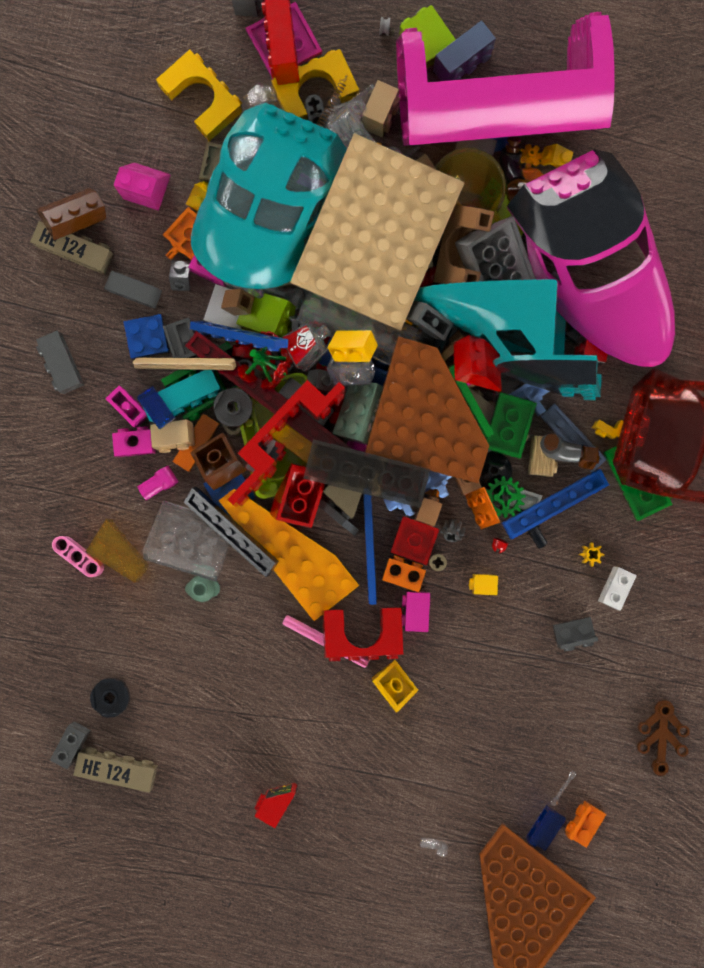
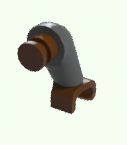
[540,434,600,470]

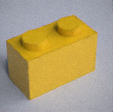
[328,330,378,362]

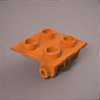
[465,487,500,529]

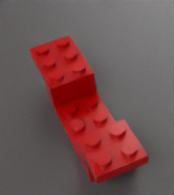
[227,380,345,507]

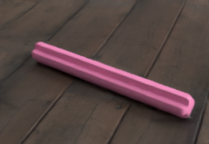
[282,615,370,668]

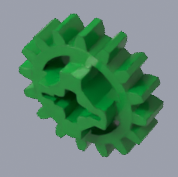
[486,476,526,518]

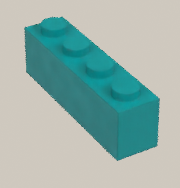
[140,370,223,424]

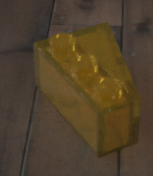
[85,519,149,583]

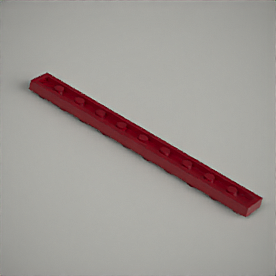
[185,331,351,464]

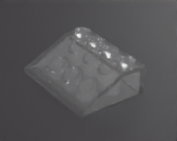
[143,501,229,582]

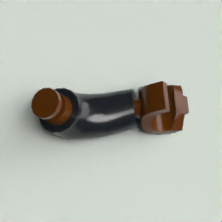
[499,136,530,201]

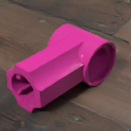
[137,465,179,500]

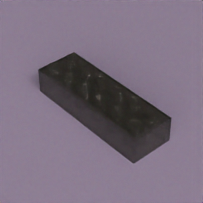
[303,439,430,508]

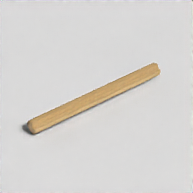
[133,358,236,370]

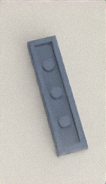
[540,403,607,473]

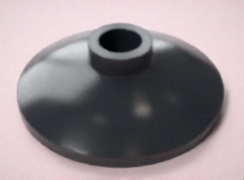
[479,452,512,490]

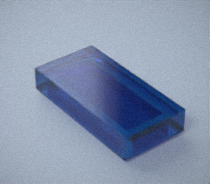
[137,386,176,430]

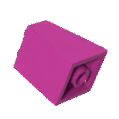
[114,163,171,211]

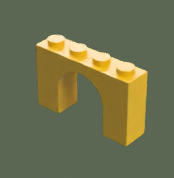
[271,49,359,120]
[156,50,242,142]

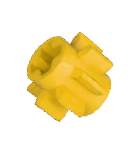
[579,543,605,567]

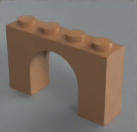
[433,205,494,284]

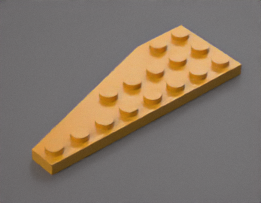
[219,489,359,621]

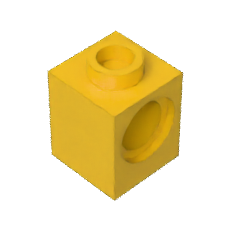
[469,574,498,595]

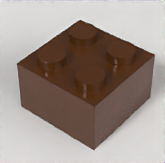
[190,432,247,490]

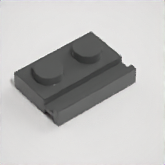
[163,318,197,358]

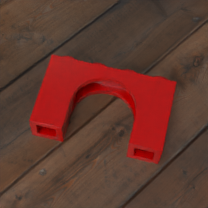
[323,608,404,662]

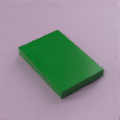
[486,392,537,459]

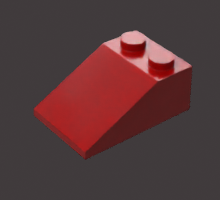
[454,335,502,391]
[270,463,329,528]

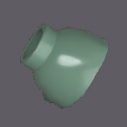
[185,575,220,602]

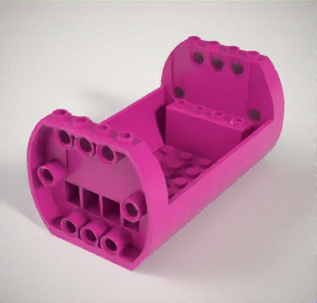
[396,12,614,146]

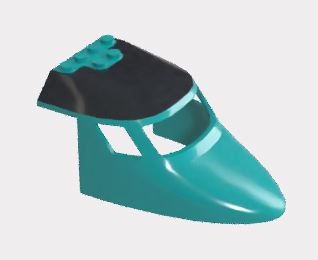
[413,279,602,401]

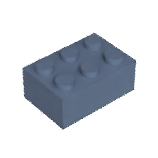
[433,20,496,81]

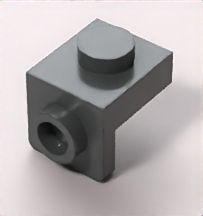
[169,260,190,291]

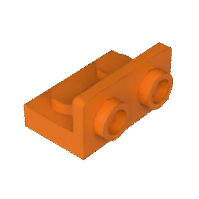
[565,801,606,848]

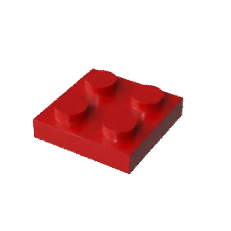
[390,516,439,565]

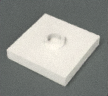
[204,284,242,329]

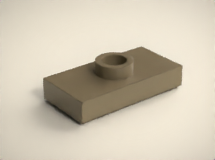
[199,142,222,182]

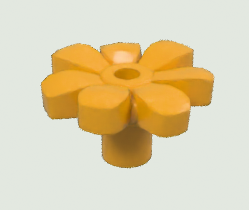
[520,144,542,168]

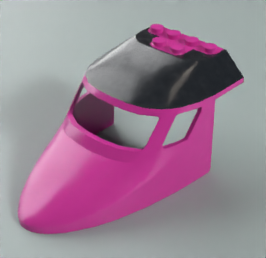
[507,149,675,367]

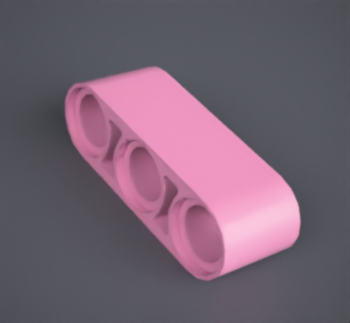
[52,536,104,577]

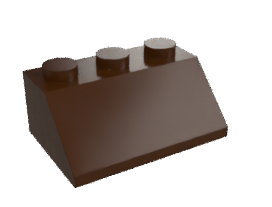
[36,188,106,240]

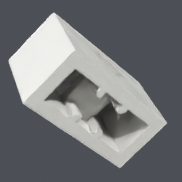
[598,567,637,611]

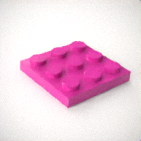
[246,2,322,80]

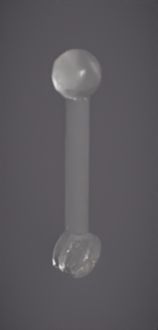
[550,771,576,806]

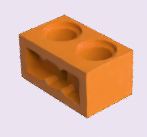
[382,555,426,592]

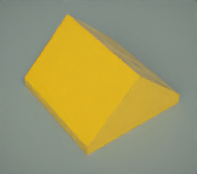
[372,660,418,712]

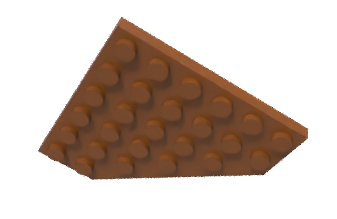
[365,337,489,483]
[479,823,596,968]

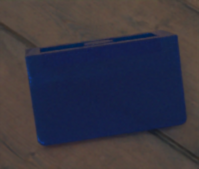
[526,805,566,851]

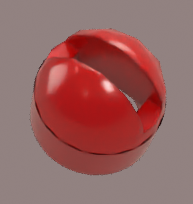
[492,537,509,553]

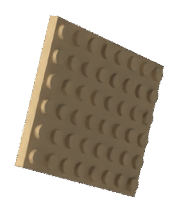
[290,133,465,331]

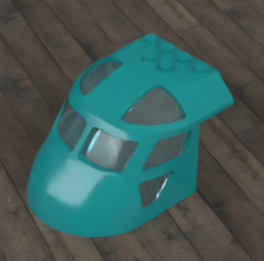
[191,103,347,289]

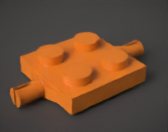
[163,207,197,260]

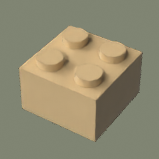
[362,80,401,137]

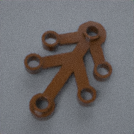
[637,700,690,776]

